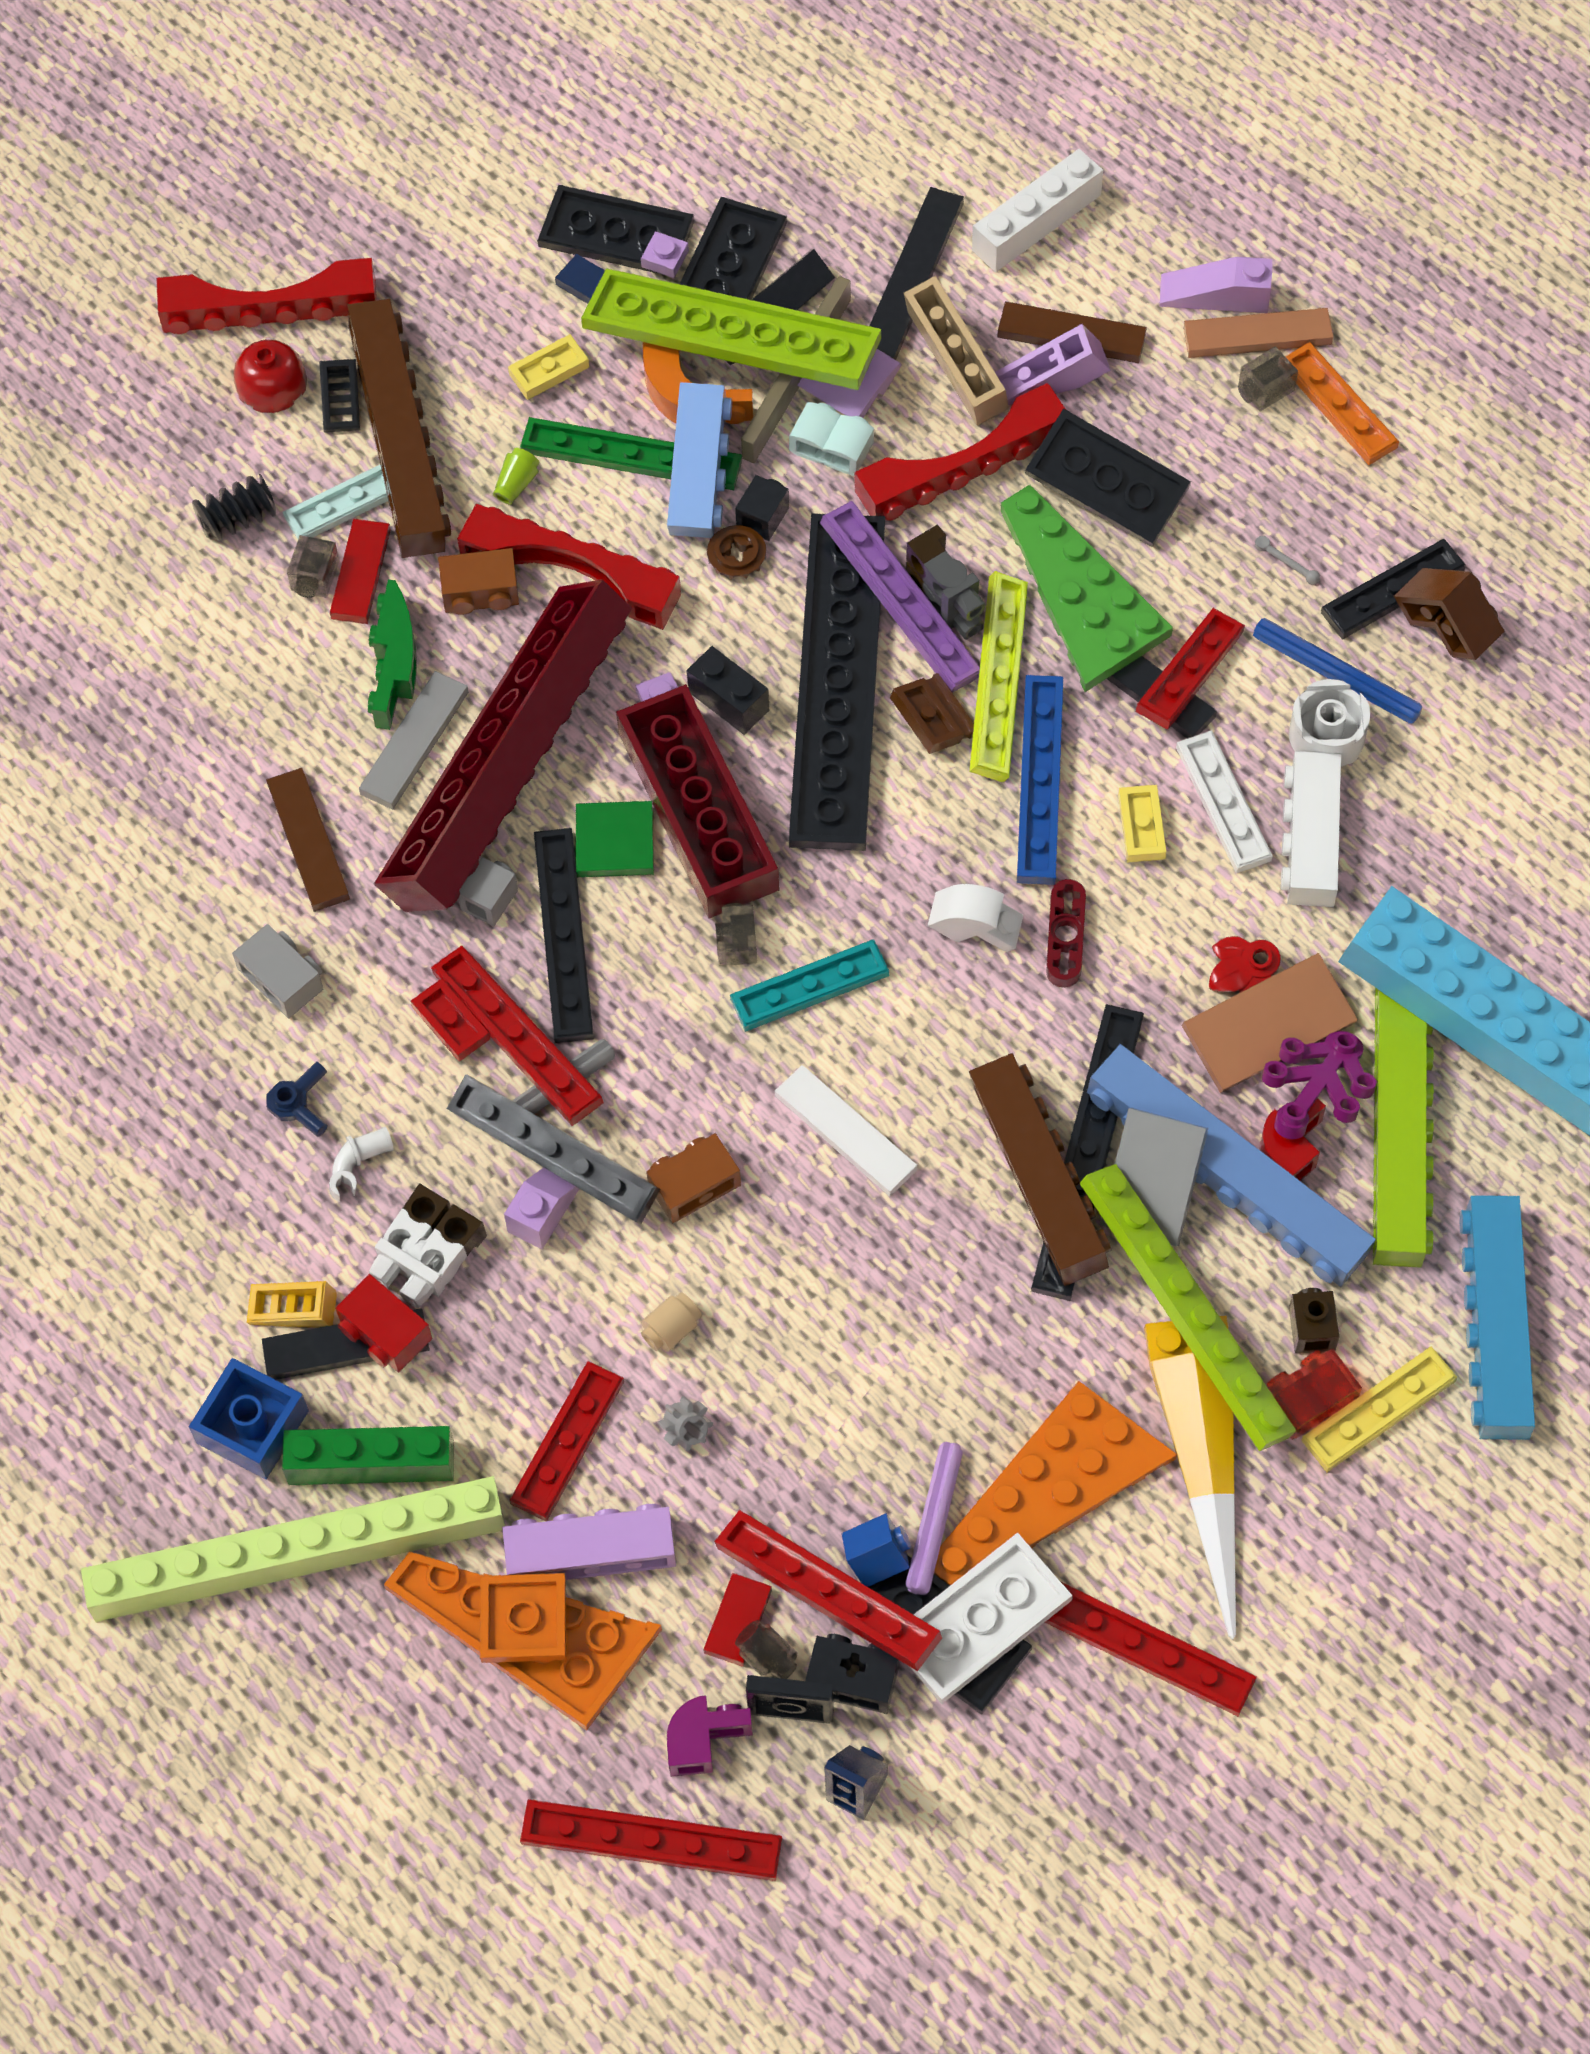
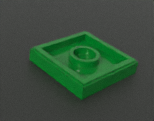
[576,801,654,878]

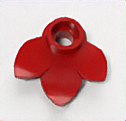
[1209,936,1281,993]

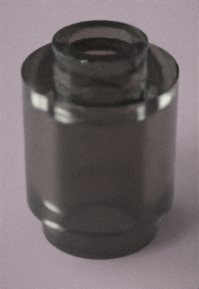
[735,1620,798,1679]

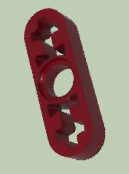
[1046,879,1086,988]

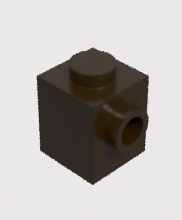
[1289,1288,1340,1354]

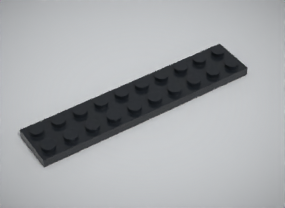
[789,513,885,851]

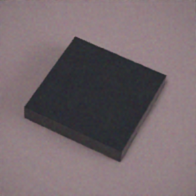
[746,1675,834,1724]

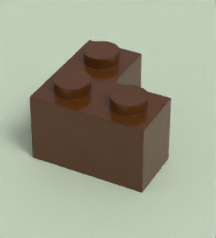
[1394,568,1505,660]

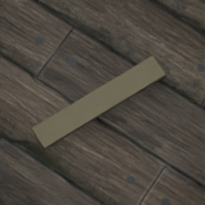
[741,276,851,463]

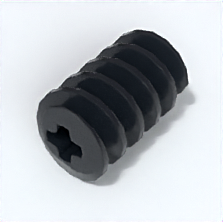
[192,474,276,541]

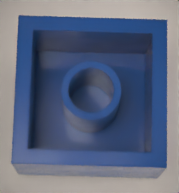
[189,1358,309,1480]

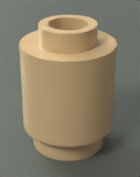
[641,1292,702,1352]

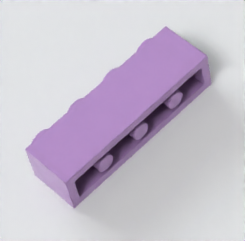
[502,1504,676,1580]

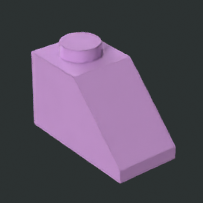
[504,1167,580,1249]

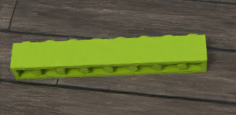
[1373,988,1434,1268]

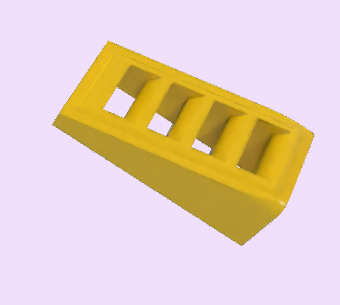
[246,1281,337,1328]

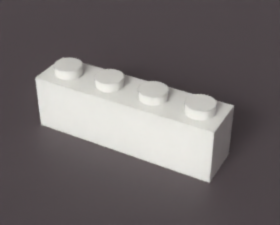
[972,149,1103,272]
[1280,751,1341,907]

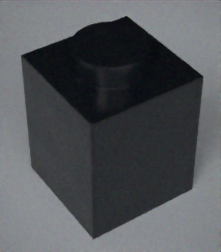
[735,475,789,541]

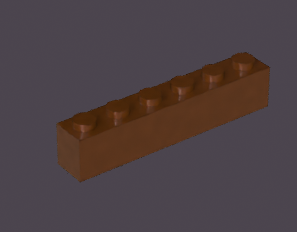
[969,1053,1112,1287]

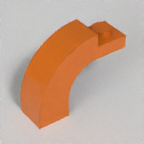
[643,342,753,424]

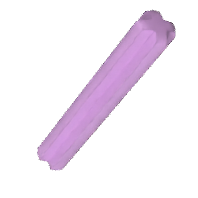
[906,1442,963,1595]

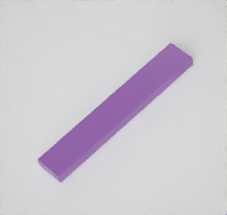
[820,501,980,693]

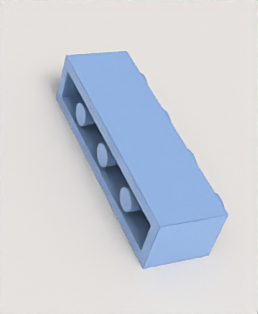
[667,382,732,538]

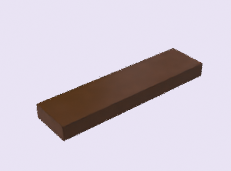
[997,301,1147,363]
[266,768,350,912]

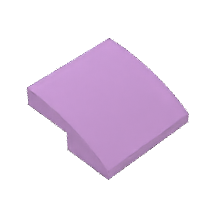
[797,349,902,418]

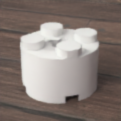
[1289,679,1370,767]

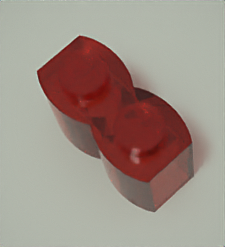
[1266,1349,1362,1440]

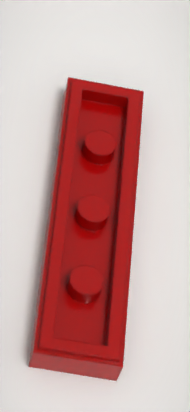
[1135,608,1245,730]
[509,1361,624,1521]

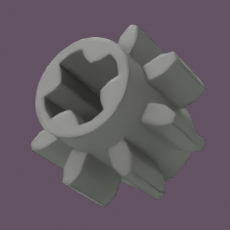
[658,1396,713,1451]

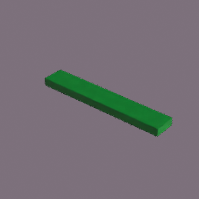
[520,417,742,491]

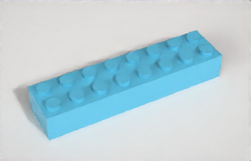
[1338,886,1590,1136]

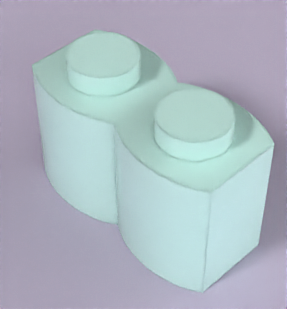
[789,402,874,476]

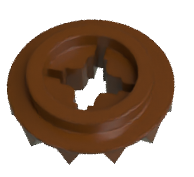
[707,525,766,580]

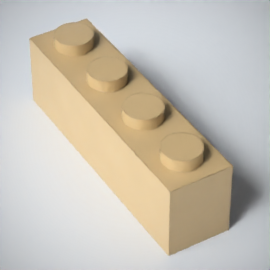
[904,276,1009,426]

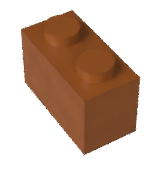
[438,548,519,615]
[646,1133,741,1224]

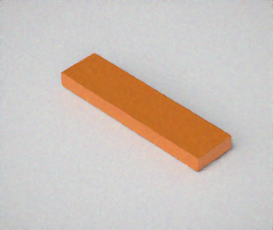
[1280,342,1399,465]

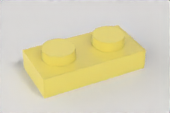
[508,334,590,400]
[1118,785,1166,863]

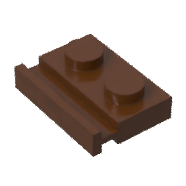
[890,673,974,754]

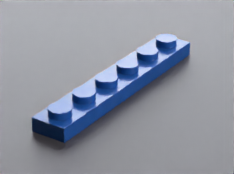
[1017,675,1064,885]

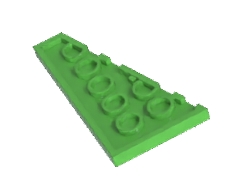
[1001,485,1173,692]

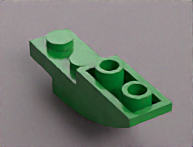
[368,579,417,730]

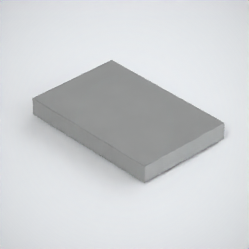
[1099,1108,1209,1246]

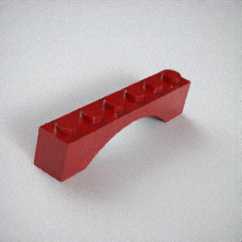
[156,257,377,334]
[854,383,1065,521]
[457,504,681,630]

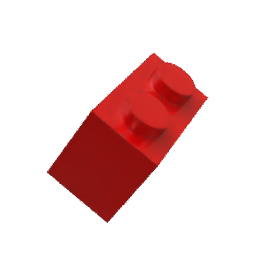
[335,1273,433,1373]

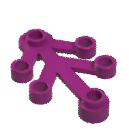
[1262,1031,1377,1139]

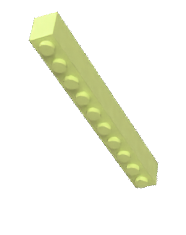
[81,1476,505,1622]

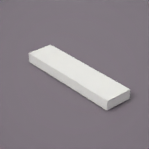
[1176,730,1273,874]
[775,1065,917,1197]

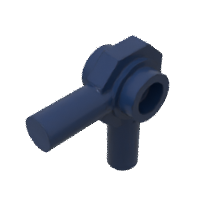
[266,1061,328,1137]

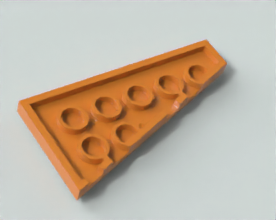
[934,1381,1177,1586]
[384,1551,662,1731]

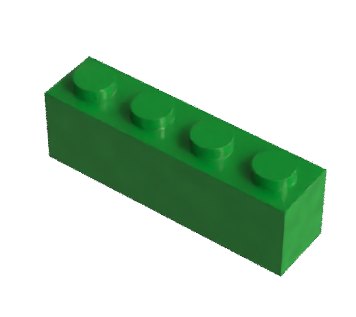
[282,1426,454,1485]

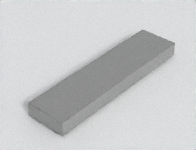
[359,671,469,810]

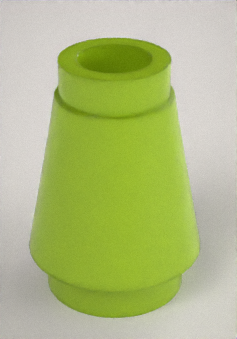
[493,448,540,505]

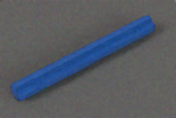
[1253,618,1422,723]

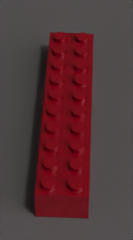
[374,579,633,912]

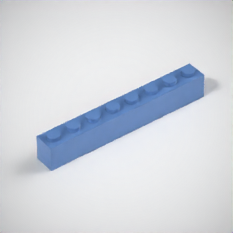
[1087,1044,1376,1287]

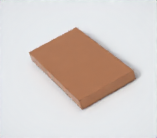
[1181,953,1358,1093]

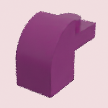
[667,1695,753,1777]

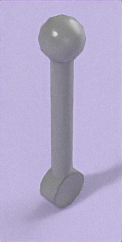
[1255,536,1320,585]

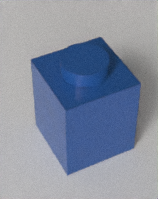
[841,1513,911,1587]

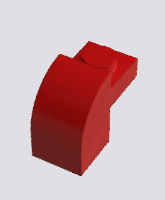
[1259,1098,1326,1181]

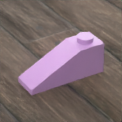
[1159,257,1272,313]
[995,324,1111,405]

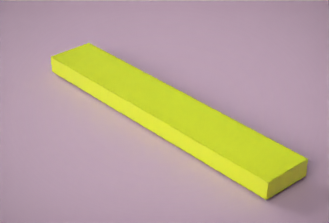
[969,571,1028,782]

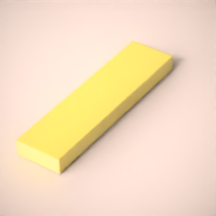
[1301,1346,1457,1472]

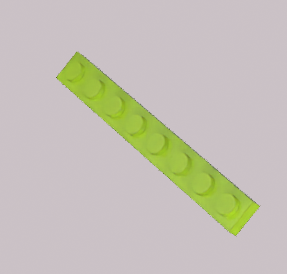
[1080,1164,1296,1452]

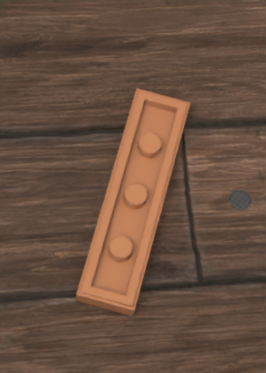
[1183,308,1333,358]

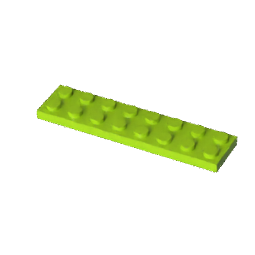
[581,268,881,390]

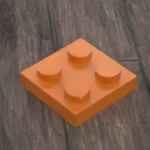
[480,1573,566,1663]

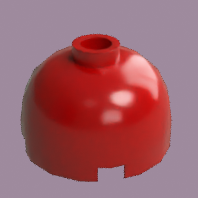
[234,340,307,413]

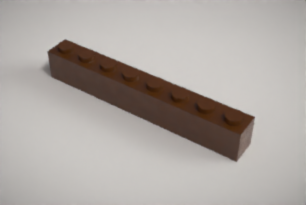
[347,299,451,558]

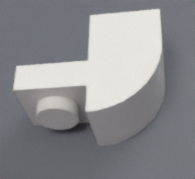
[928,884,1023,952]

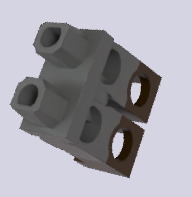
[906,524,985,640]

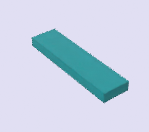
[730,939,889,1032]

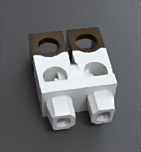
[369,1183,487,1308]

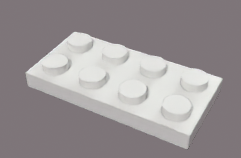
[910,1533,1072,1704]

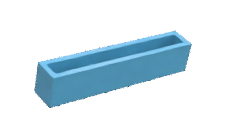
[1459,1196,1535,1440]

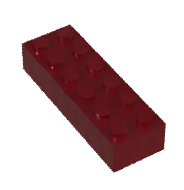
[616,684,780,919]

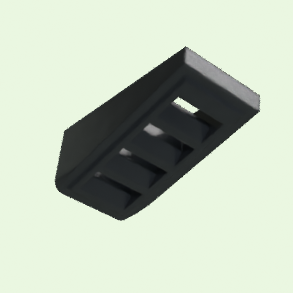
[319,359,360,433]

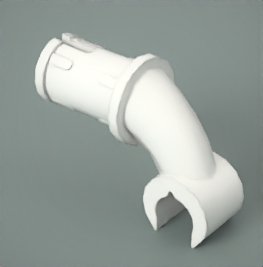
[329,1127,394,1202]

